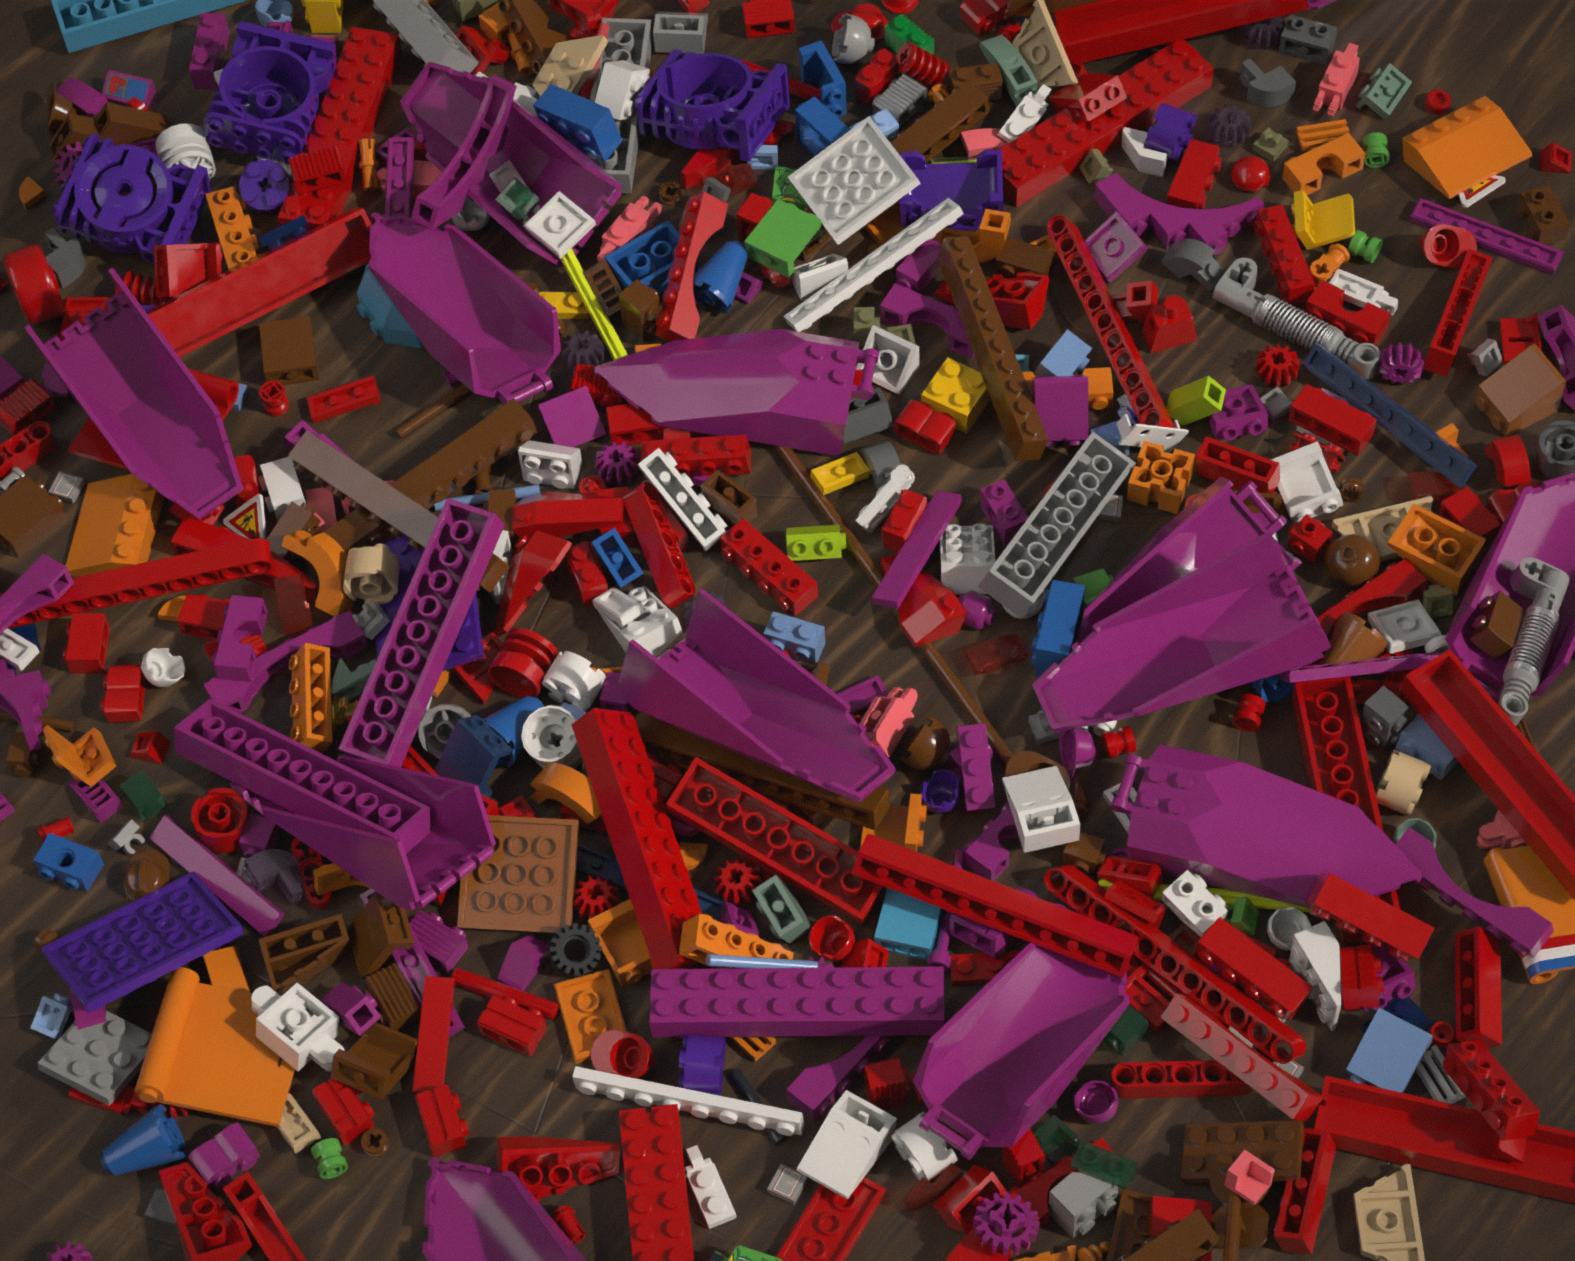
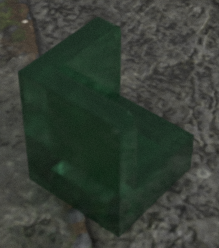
[495,177,541,223]
[1033,1115,1080,1165]

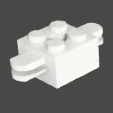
[251,983,344,1072]

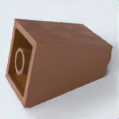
[1475,344,1566,437]

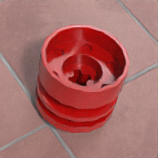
[487,628,559,698]

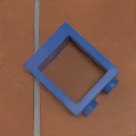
[795,97,851,157]

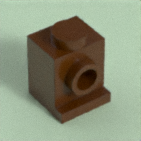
[6,732,45,777]

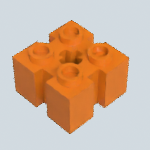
[1127,441,1195,514]

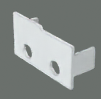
[1116,414,1189,452]

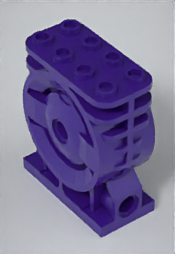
[204,21,337,165]
[634,49,790,162]
[52,133,211,264]

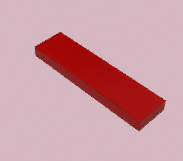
[413,976,455,1093]

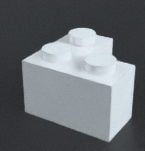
[595,60,650,120]

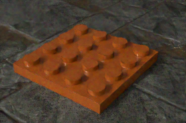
[457,815,579,933]

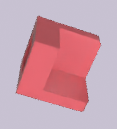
[1224,1150,1275,1204]

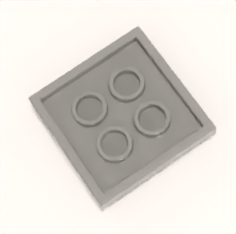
[38,1011,152,1106]

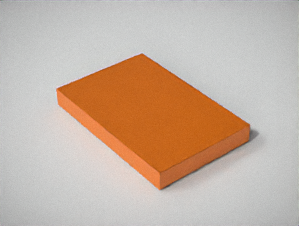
[553,969,627,1064]

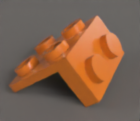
[42,725,116,787]
[861,793,927,852]

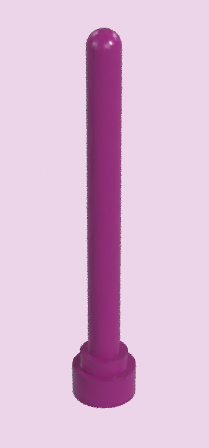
[927,849,965,973]

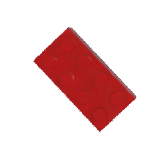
[1304,873,1434,962]

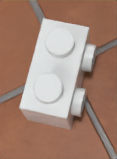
[258,457,306,521]
[1161,870,1228,939]

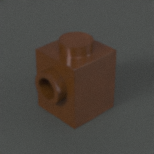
[1062,831,1108,876]

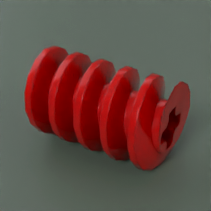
[896,42,950,88]
[115,270,173,305]

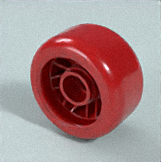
[2,244,65,325]

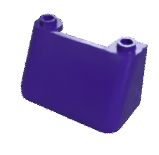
[900,149,1003,231]

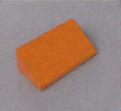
[203,946,251,993]

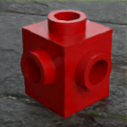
[1288,514,1333,563]

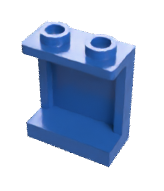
[799,40,847,118]

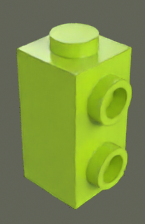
[1166,376,1226,426]
[786,525,846,561]

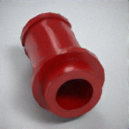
[37,816,75,844]
[553,1205,587,1245]

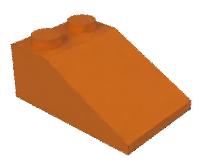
[1387,504,1486,596]

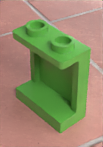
[744,199,822,278]

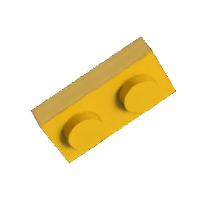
[539,292,589,319]
[810,452,870,495]

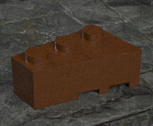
[258,914,352,996]
[1116,1209,1220,1261]

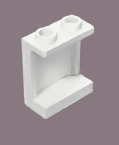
[1272,441,1343,523]

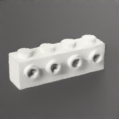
[638,448,727,552]

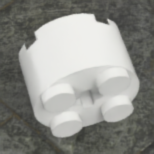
[542,651,606,712]
[891,1111,958,1183]

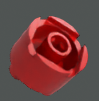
[191,788,250,853]

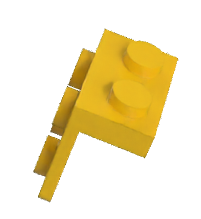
[1291,190,1355,250]

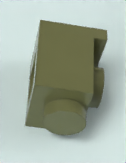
[854,307,880,347]

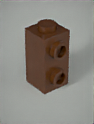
[483,489,518,549]
[267,501,321,565]

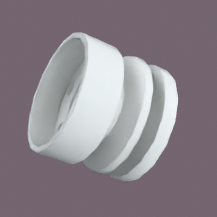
[155,124,216,181]
[521,705,582,769]

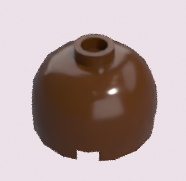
[1325,534,1380,589]
[899,714,951,771]

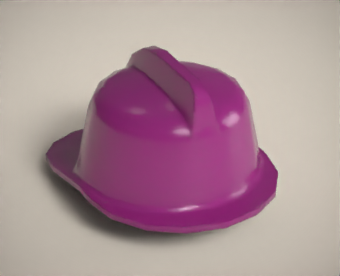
[1059,728,1096,783]

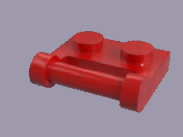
[1125,963,1188,1032]

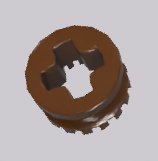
[659,181,681,206]
[1339,478,1364,502]
[361,1128,389,1157]

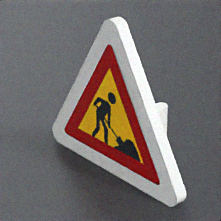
[1458,175,1505,208]
[223,494,267,540]

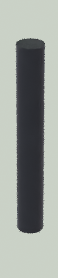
[730,1069,785,1146]

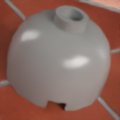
[832,13,874,64]
[418,704,471,759]

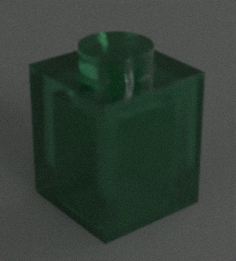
[119,770,166,821]
[1103,1005,1148,1056]

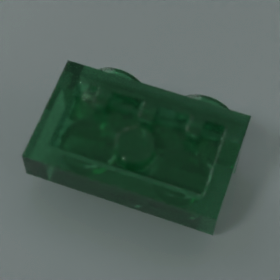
[1071,1140,1138,1190]

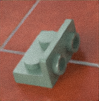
[1355,63,1412,119]

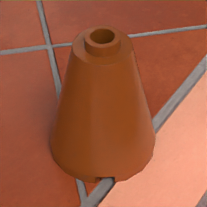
[1318,612,1387,678]

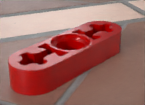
[291,838,333,910]

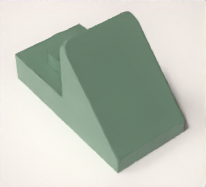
[331,658,376,707]

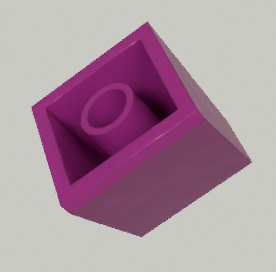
[1031,375,1088,446]

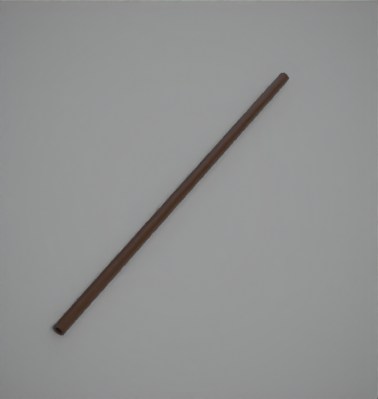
[773,445,1013,768]

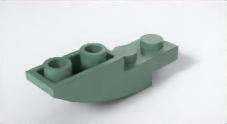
[979,35,1047,113]

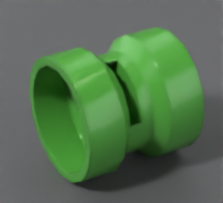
[1362,132,1389,168]
[1348,230,1382,263]
[311,1138,348,1179]

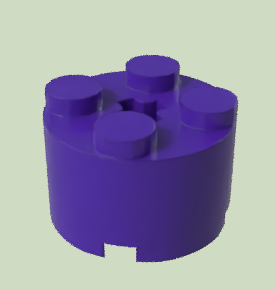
[1145,103,1197,162]
[239,160,292,215]
[679,1034,726,1095]

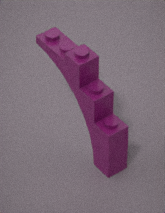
[411,75,517,230]
[1094,173,1264,255]
[0,659,51,751]

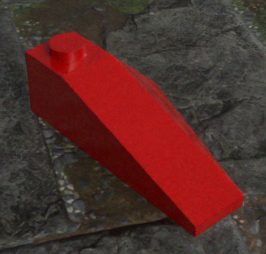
[935,272,1049,330]
[512,492,623,538]
[493,530,572,637]
[880,554,968,647]
[496,1136,620,1202]
[158,1162,252,1261]

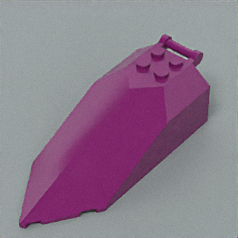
[369,212,561,405]
[594,329,879,456]
[1445,473,1575,704]
[1075,476,1302,644]
[1110,744,1422,908]
[913,942,1130,1160]
[422,1157,587,1261]

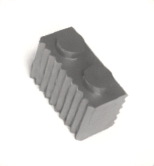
[872,74,928,128]

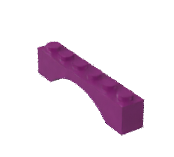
[0,554,74,635]
[204,611,368,713]
[1396,827,1554,958]
[787,966,901,1122]

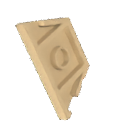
[1012,0,1078,88]
[532,35,608,96]
[1332,496,1433,562]
[1353,1164,1425,1261]

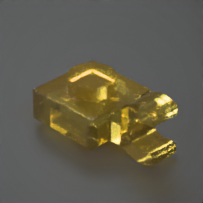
[331,696,359,733]

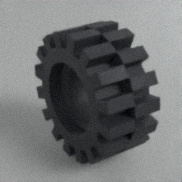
[548,923,602,978]

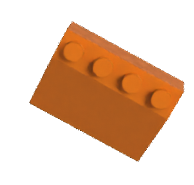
[1403,96,1532,199]
[66,474,165,576]

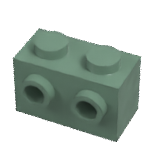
[752,875,812,944]

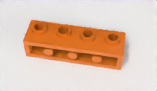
[206,186,261,270]
[289,643,332,754]
[679,914,794,969]

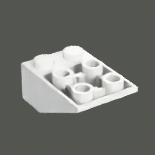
[940,524,996,595]
[598,585,683,658]
[1002,766,1080,853]
[1288,921,1341,1031]
[797,1090,897,1199]

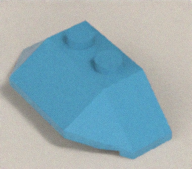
[357,264,424,348]

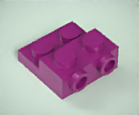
[1209,384,1268,441]
[1361,946,1416,1012]

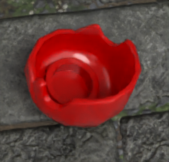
[1231,155,1271,193]
[809,915,855,962]

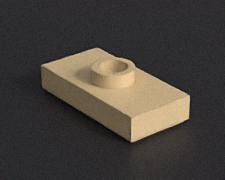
[277,1093,321,1154]

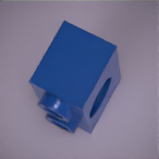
[590,528,643,589]
[33,833,104,892]

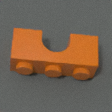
[1283,133,1365,195]

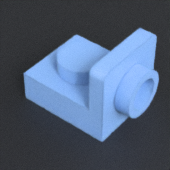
[748,145,778,169]
[31,993,74,1039]

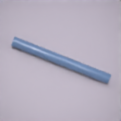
[434,484,540,511]
[706,954,818,968]

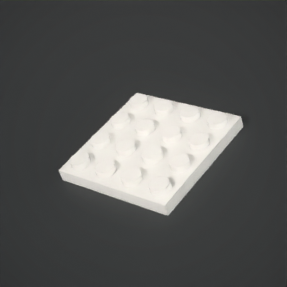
[788,116,921,245]

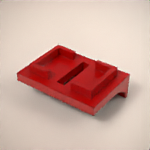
[1499,312,1542,364]

